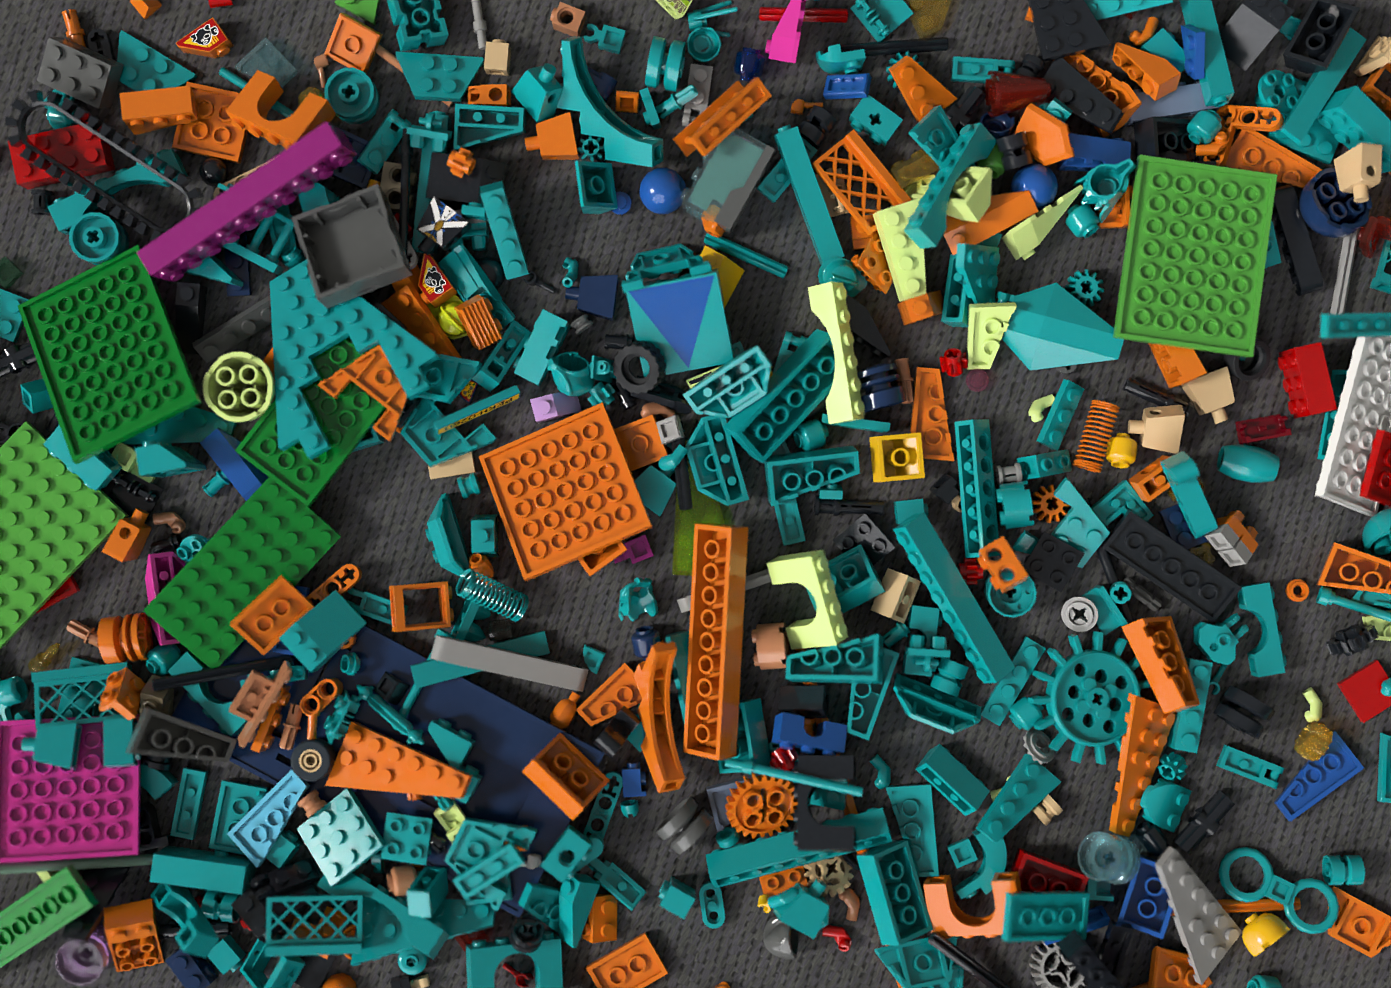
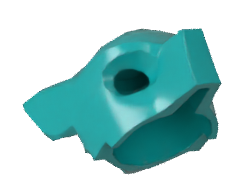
[1073,158,1137,223]

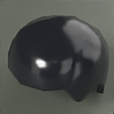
[476,256,505,290]

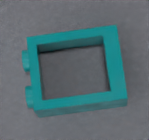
[240,934,305,988]

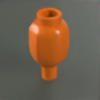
[469,553,494,586]
[550,691,580,729]

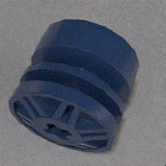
[857,363,907,413]

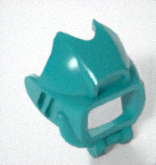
[618,578,658,622]

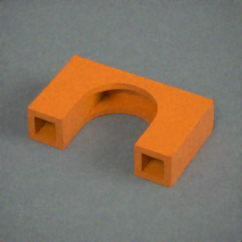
[226,70,336,149]
[923,872,1022,939]

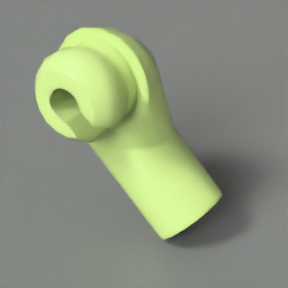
[1028,394,1055,422]

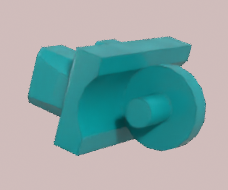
[406,112,453,152]
[905,634,950,673]

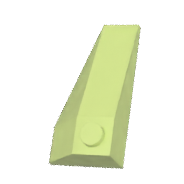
[904,167,992,222]
[1002,185,1083,260]

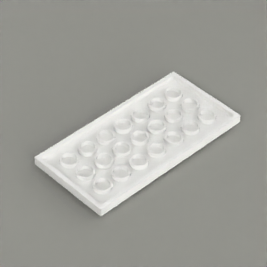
[1315,336,1391,517]

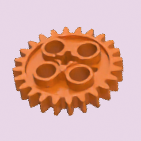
[725,773,798,839]

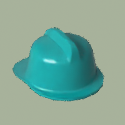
[818,257,868,297]

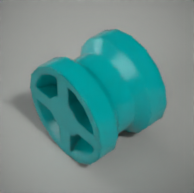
[457,472,482,499]

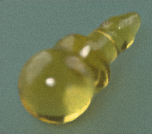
[28,643,60,673]

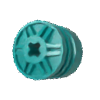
[984,571,1037,618]

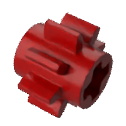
[939,348,968,377]
[958,558,983,585]
[769,748,798,771]

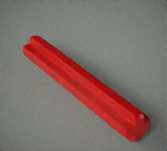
[759,7,848,23]

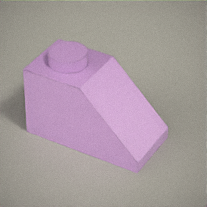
[530,392,582,423]

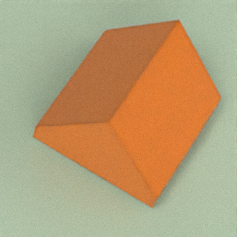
[130,0,162,20]
[616,90,640,113]

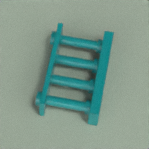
[217,183,295,276]

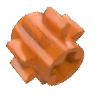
[447,147,476,178]

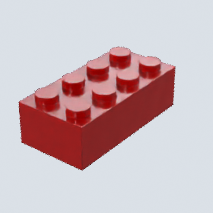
[8,122,115,190]

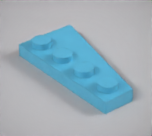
[227,769,310,868]

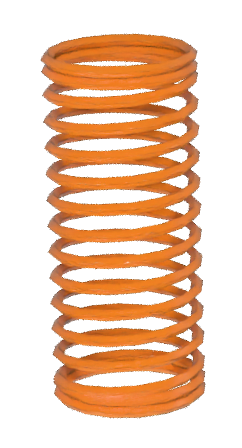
[1073,400,1120,473]

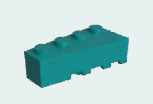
[764,446,860,507]
[786,634,884,684]
[847,637,900,741]

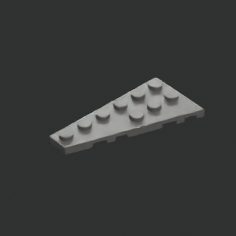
[1155,847,1242,985]

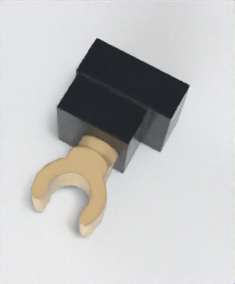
[929,473,962,513]
[390,974,430,988]

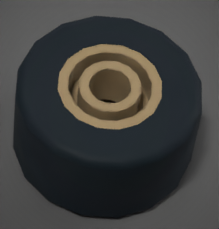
[291,738,336,781]

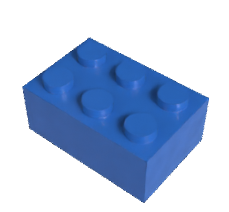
[1117,854,1173,939]

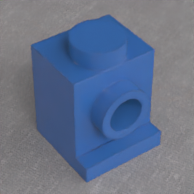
[622,762,647,797]

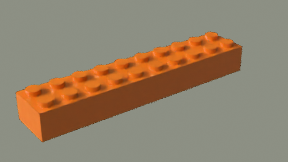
[683,523,748,760]

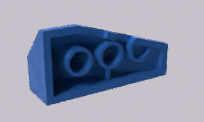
[200,428,269,501]

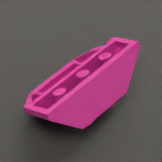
[145,551,186,646]

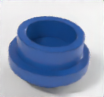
[611,192,631,215]

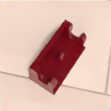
[1235,414,1292,444]

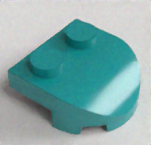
[816,44,866,75]
[1140,778,1192,833]

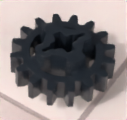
[1326,624,1379,656]

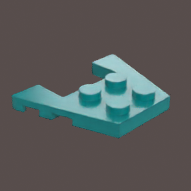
[621,243,712,293]
[400,398,497,468]
[1013,477,1110,568]
[444,817,538,911]

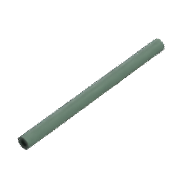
[0,853,154,874]

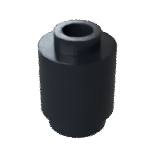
[1136,821,1169,856]

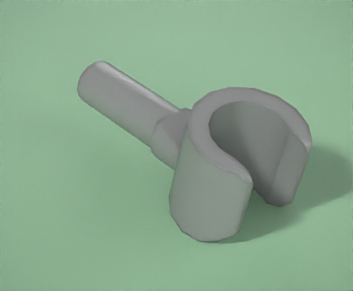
[519,854,541,869]

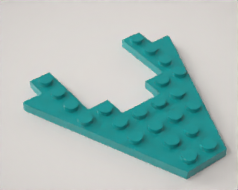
[270,259,439,460]

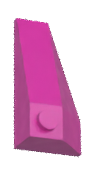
[765,0,806,63]

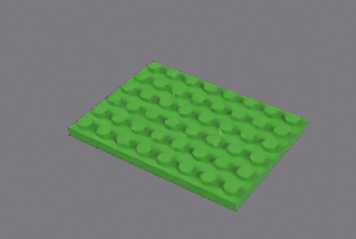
[1113,155,1277,358]
[0,421,129,649]

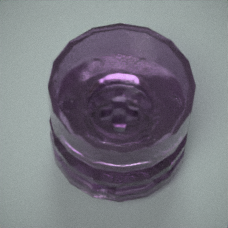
[55,925,113,986]

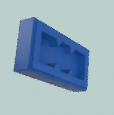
[823,73,872,99]

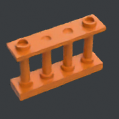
[673,77,772,157]

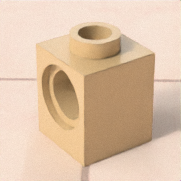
[484,39,511,76]

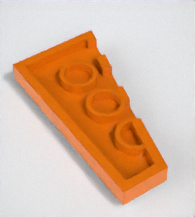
[381,282,461,358]

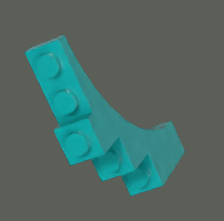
[557,36,663,167]

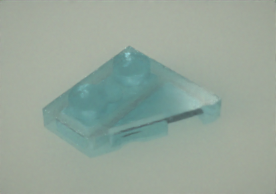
[234,37,298,87]

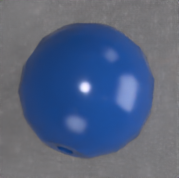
[1010,163,1058,210]
[639,167,686,215]

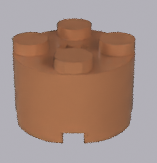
[751,622,790,670]

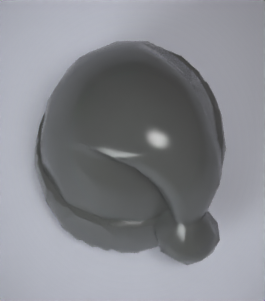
[763,916,799,960]

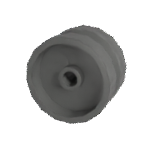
[656,795,713,855]

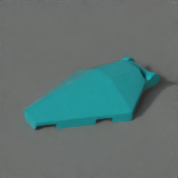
[996,282,1124,370]

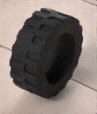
[613,340,666,394]

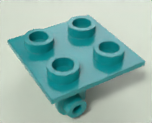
[850,0,914,42]
[324,690,361,744]
[381,812,433,865]

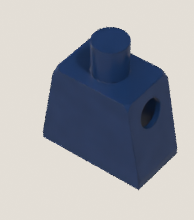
[565,275,619,321]

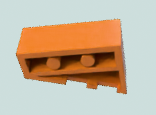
[120,86,198,135]

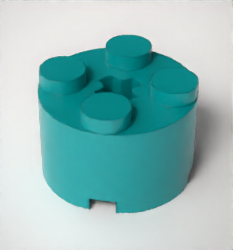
[995,480,1034,529]

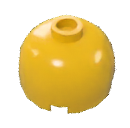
[1242,912,1290,957]

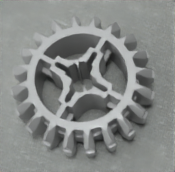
[1029,941,1087,988]

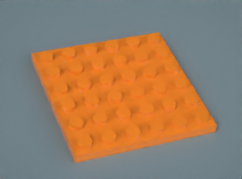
[479,402,653,581]

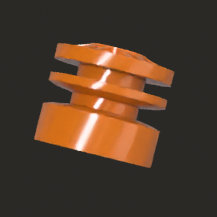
[98,612,153,664]

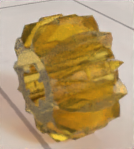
[1294,721,1333,762]

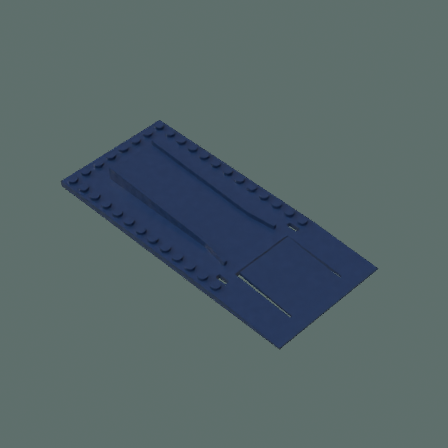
[172,599,605,917]

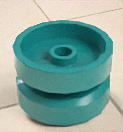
[645,36,686,92]
[325,68,380,124]
[69,212,129,265]

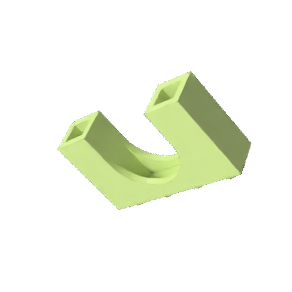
[766,550,848,649]

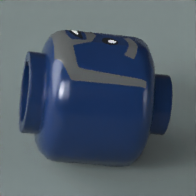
[631,625,662,661]

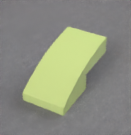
[111,442,156,483]
[434,798,466,843]

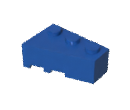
[1057,133,1131,172]

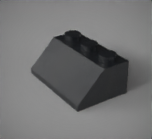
[1283,0,1360,74]

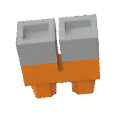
[1204,510,1259,567]

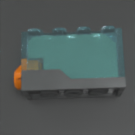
[680,128,775,238]

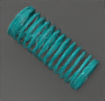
[456,569,529,622]

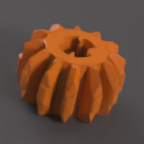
[1032,485,1070,523]

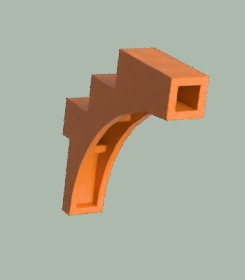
[634,642,685,793]

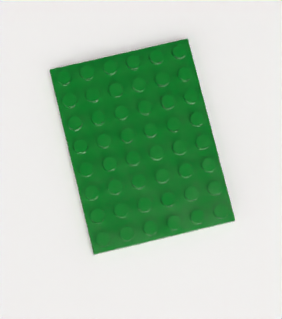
[18,245,201,464]

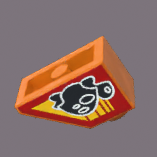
[176,17,234,58]
[418,254,458,308]

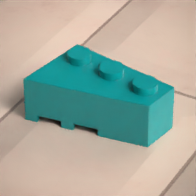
[43,425,122,491]

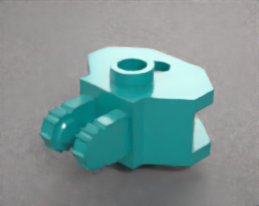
[1193,613,1249,665]

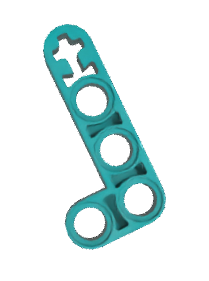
[1160,451,1218,539]

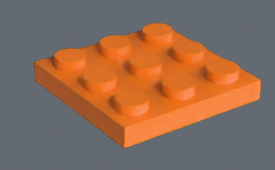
[172,82,248,164]

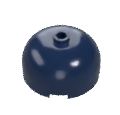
[1299,168,1372,238]

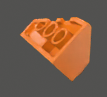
[1053,53,1141,138]
[943,190,1039,255]

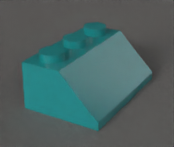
[135,441,206,478]
[806,544,885,613]
[718,698,771,774]

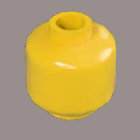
[1106,433,1137,468]

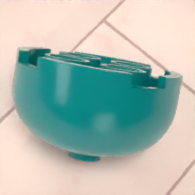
[1362,508,1391,562]

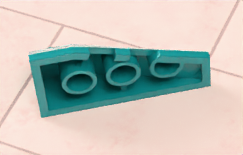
[665,630,689,725]

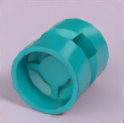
[930,657,969,697]
[1322,855,1365,885]
[201,890,242,923]

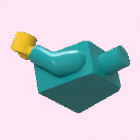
[757,878,830,939]

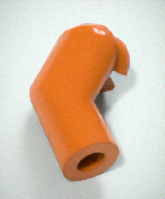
[1196,131,1229,156]

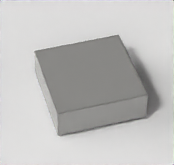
[656,415,685,445]

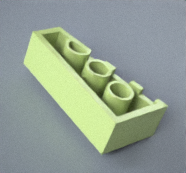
[873,198,926,302]

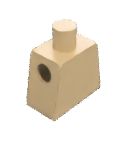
[1334,143,1382,203]
[1181,366,1235,424]
[1128,405,1185,454]

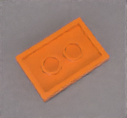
[230,574,315,655]
[586,932,668,988]

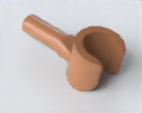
[314,54,330,88]

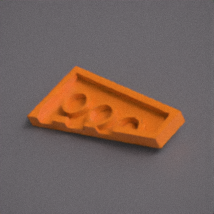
[1225,129,1322,189]
[910,367,954,462]

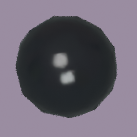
[199,158,229,186]

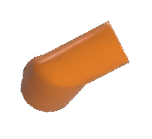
[1129,17,1159,46]

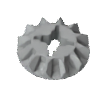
[1061,596,1098,632]
[1023,729,1054,764]

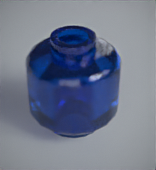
[734,47,765,82]

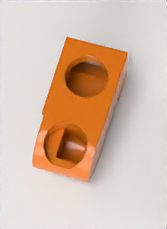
[468,84,511,107]

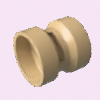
[1032,794,1063,826]

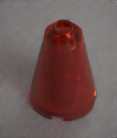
[985,70,1051,117]

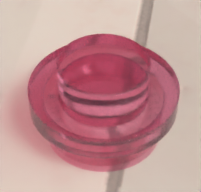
[966,369,989,392]

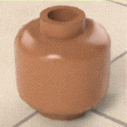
[387,864,420,897]

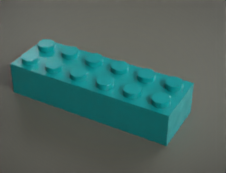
[724,329,835,463]

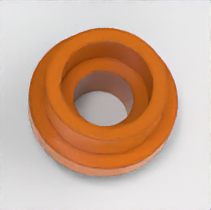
[1285,579,1309,602]

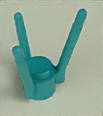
[687,0,738,37]

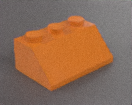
[522,733,610,820]

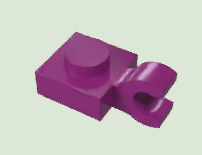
[614,535,654,564]

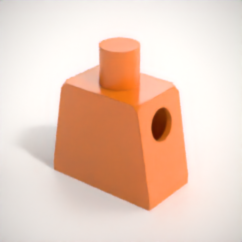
[524,112,579,160]
[102,508,151,562]

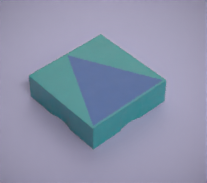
[626,268,735,377]

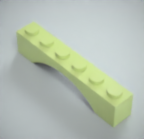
[808,282,864,424]

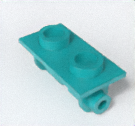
[589,355,616,383]

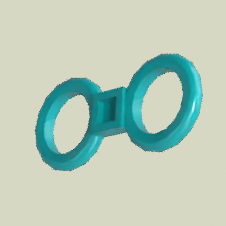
[1218,847,1339,934]

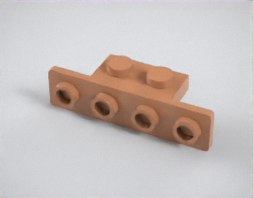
[229,660,292,748]

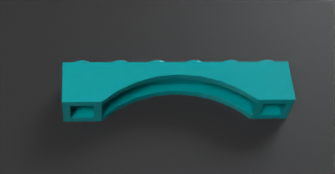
[903,122,996,249]
[48,149,189,235]
[317,873,449,960]

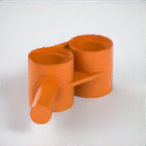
[300,678,343,739]

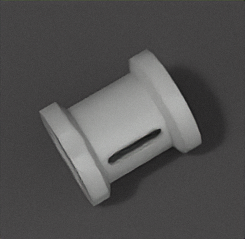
[995,463,1022,486]

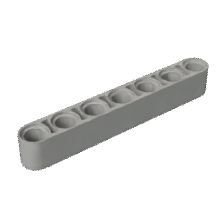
[430,635,589,692]

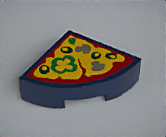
[459,380,479,404]

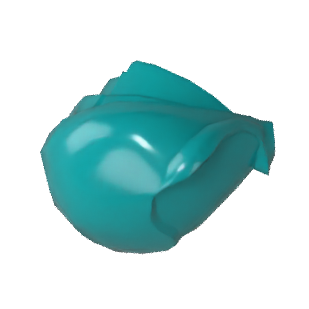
[547,351,594,396]

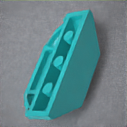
[683,345,771,418]
[685,415,749,506]
[425,493,471,580]
[893,673,981,734]

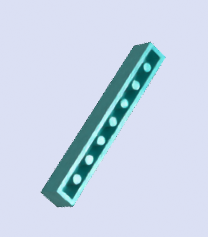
[893,512,1015,684]
[706,808,892,888]

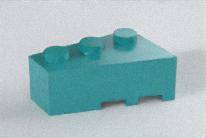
[453,104,527,151]
[513,309,571,387]

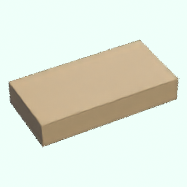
[428,451,476,479]

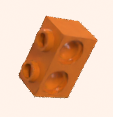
[977,536,1028,593]

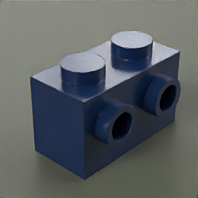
[165,948,218,988]

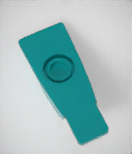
[438,244,515,328]

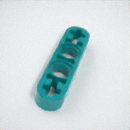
[583,771,623,838]

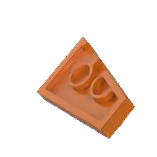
[889,55,958,122]
[576,662,642,726]

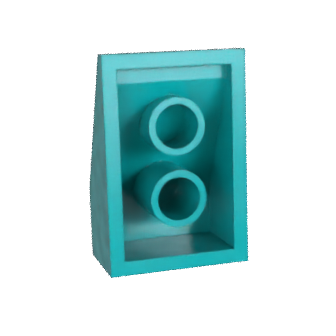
[279,590,367,672]

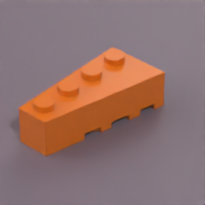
[1148,343,1207,388]
[1317,542,1391,594]
[1122,616,1200,714]

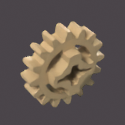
[804,855,854,897]

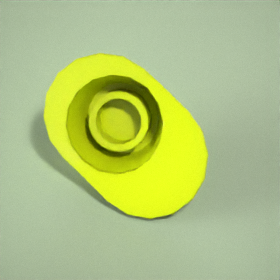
[427,295,467,339]

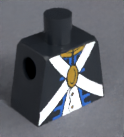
[417,196,472,256]

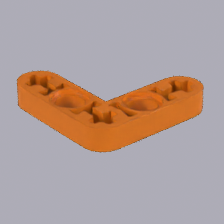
[1203,105,1284,167]
[307,564,362,649]

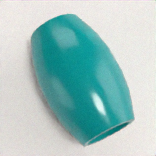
[1217,444,1280,483]

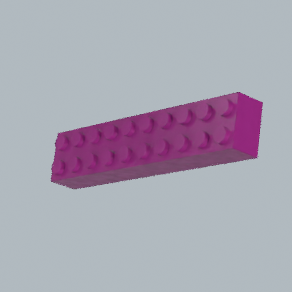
[136,121,357,282]

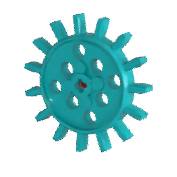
[1028,631,1151,765]

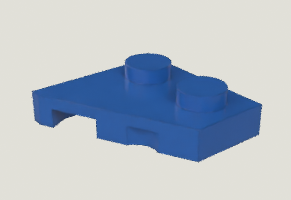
[1181,24,1205,80]

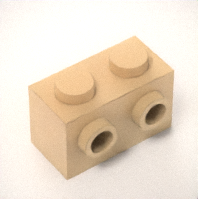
[871,568,921,623]

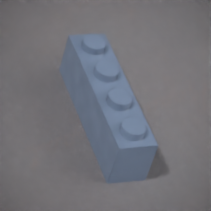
[1125,80,1220,126]

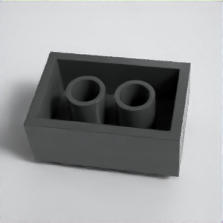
[37,37,124,109]

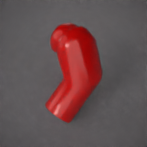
[822,925,852,952]

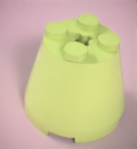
[203,352,276,422]

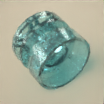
[1077,831,1141,885]

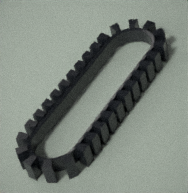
[5,90,204,241]

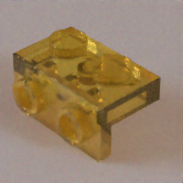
[890,149,939,189]

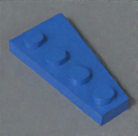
[1274,730,1364,822]

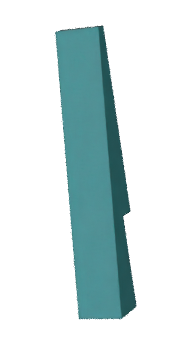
[1280,27,1367,144]

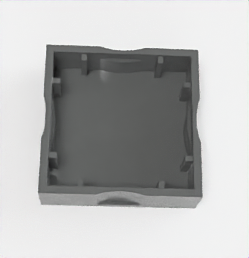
[292,184,413,308]

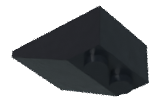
[1219,0,1294,71]
[1134,116,1204,164]
[425,152,505,207]
[231,862,320,944]

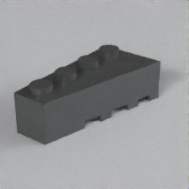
[125,708,237,762]

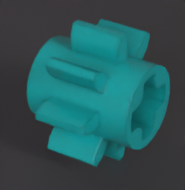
[577,135,604,162]
[588,381,615,407]
[1157,752,1188,782]

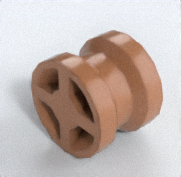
[297,789,327,818]

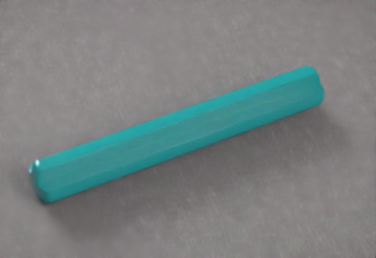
[704,233,788,278]

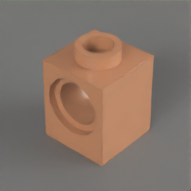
[550,2,587,36]

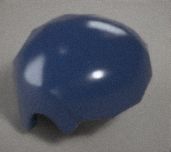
[980,111,1015,140]

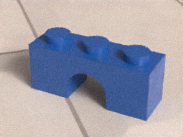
[772,712,847,755]

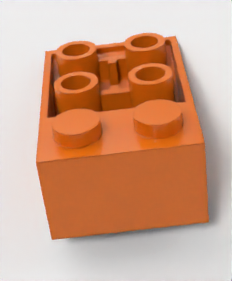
[104,898,164,972]

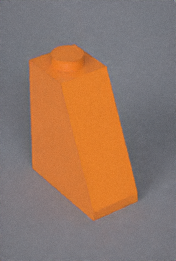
[897,290,944,325]

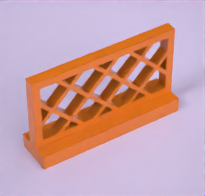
[811,129,912,236]

